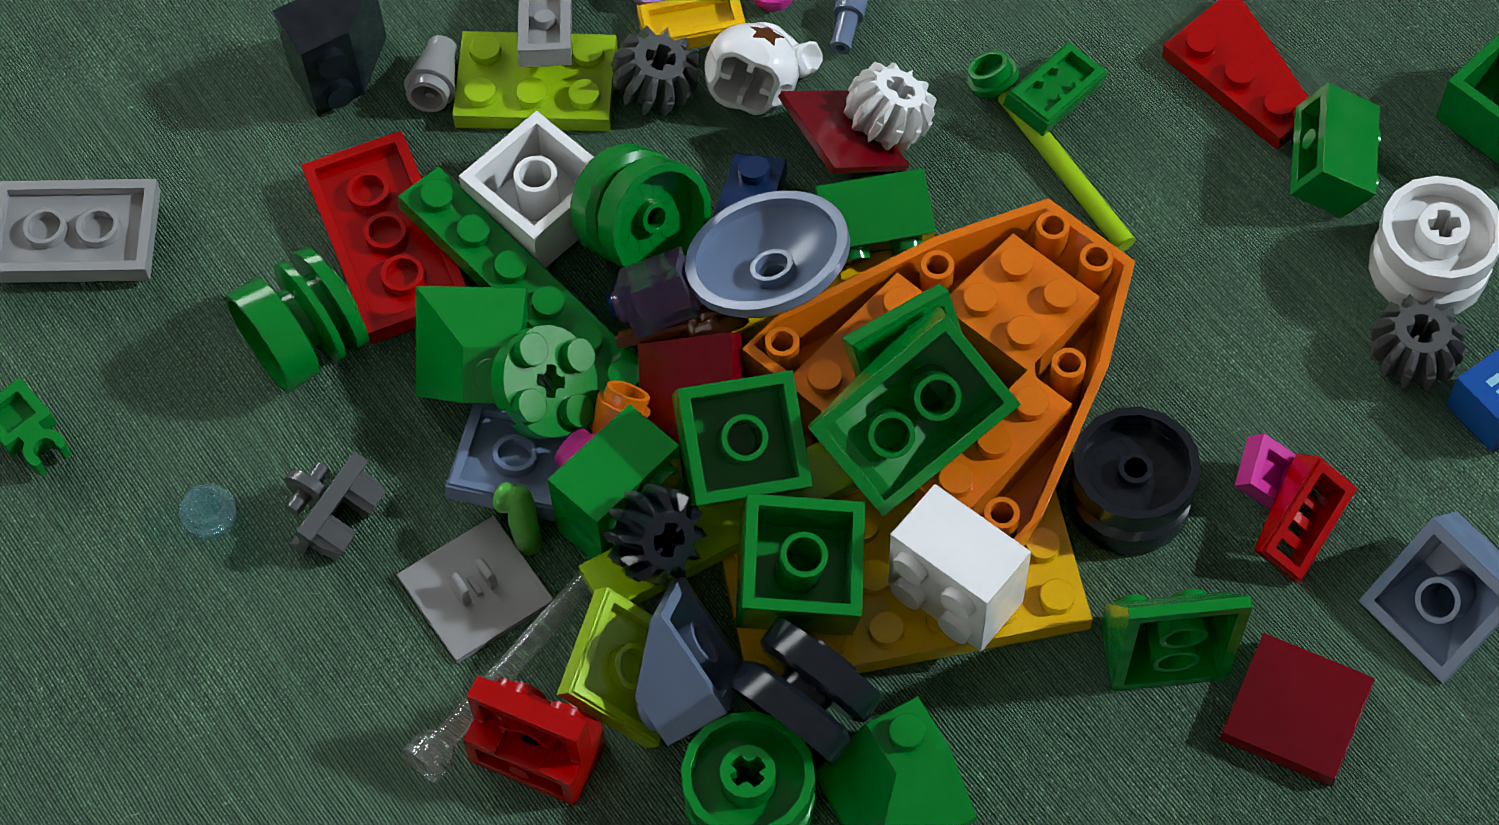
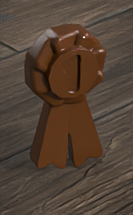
[614,305,750,348]

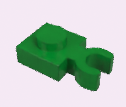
[0,378,71,476]

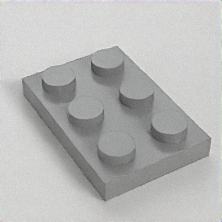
[0,179,161,283]

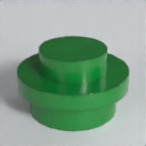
[968,50,1019,98]

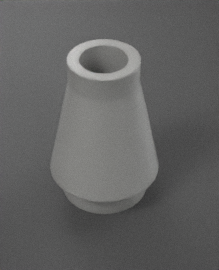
[404,35,458,112]

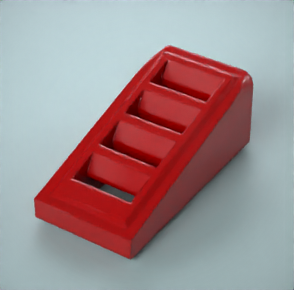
[1254,454,1357,583]

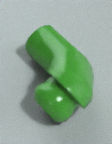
[492,482,543,556]

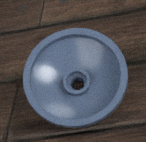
[685,191,850,318]

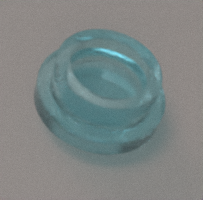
[179,483,237,539]

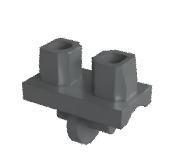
[284,451,387,561]

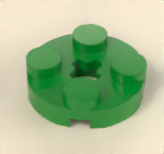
[491,325,597,439]

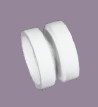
[1368,176,1499,314]

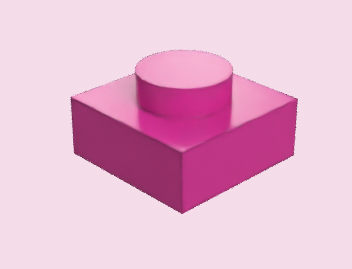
[1234,433,1296,510]

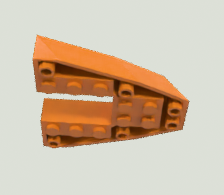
[742,198,1135,546]

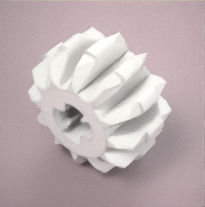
[843,62,937,151]

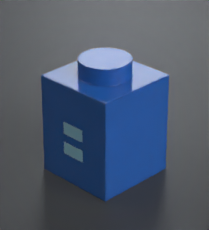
[1446,349,1499,452]

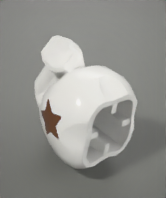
[705,22,823,115]

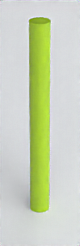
[998,87,1135,252]

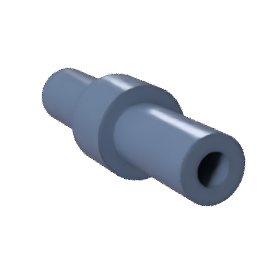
[830,0,868,54]

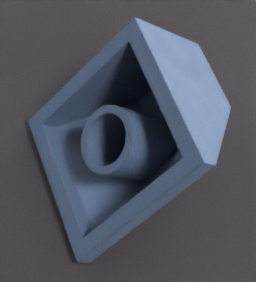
[1358,511,1499,683]
[635,577,743,746]

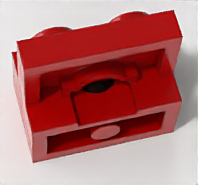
[462,675,606,806]

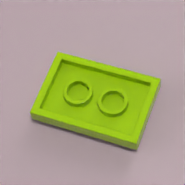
[453,31,618,132]

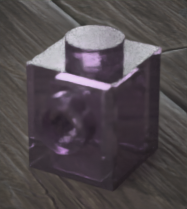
[611,246,701,339]

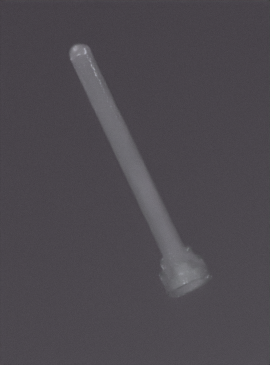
[401,571,591,783]

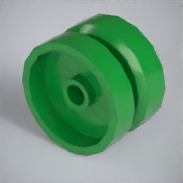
[570,143,711,279]
[681,711,815,825]

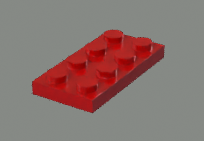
[301,131,467,344]

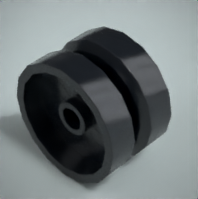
[1066,407,1201,555]
[727,617,884,766]

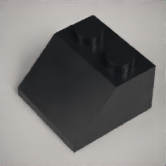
[273,0,387,116]

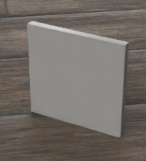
[397,515,555,664]

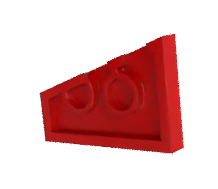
[1162,0,1308,150]

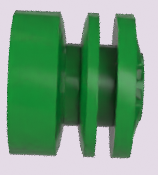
[224,245,369,394]

